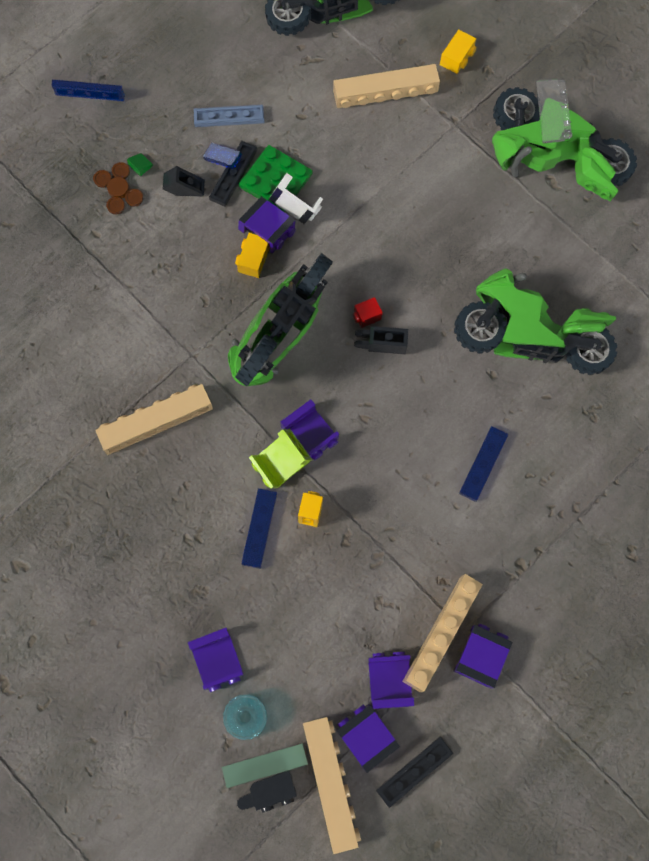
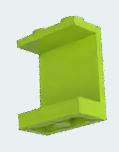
[249,429,312,489]

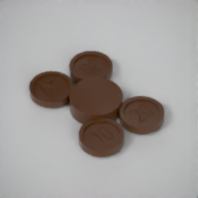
[93,162,143,215]

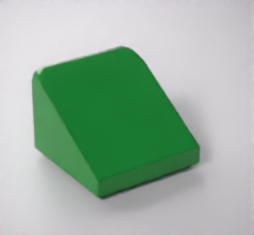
[127,153,154,177]

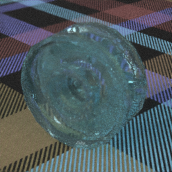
[223,695,268,740]

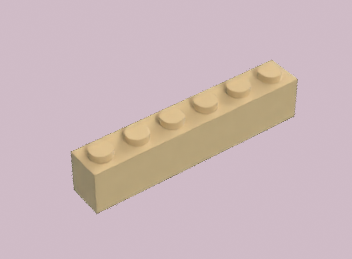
[333,64,440,108]
[95,384,213,455]
[402,574,483,692]
[303,717,361,854]

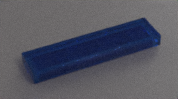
[51,79,125,101]
[459,426,509,502]
[241,488,277,569]

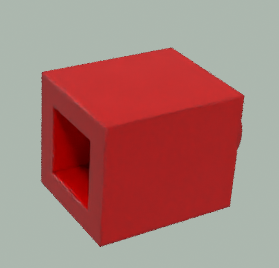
[352,297,383,328]

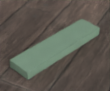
[222,743,308,788]

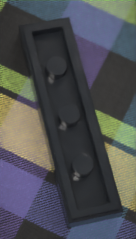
[209,140,257,207]
[376,736,454,808]

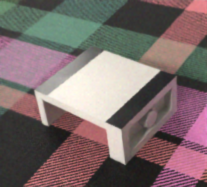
[269,173,323,224]

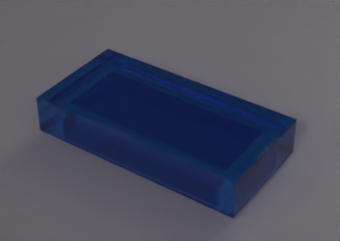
[203,143,242,169]

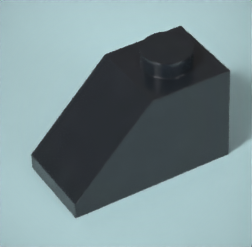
[162,166,205,197]

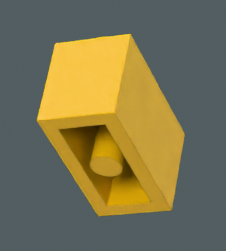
[440,29,477,74]
[235,233,270,278]
[298,491,323,527]

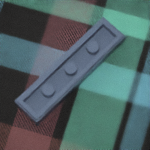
[194,105,264,127]

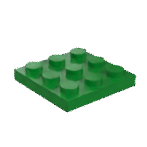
[239,144,313,212]

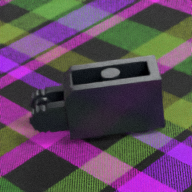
[354,326,409,354]
[237,770,297,813]

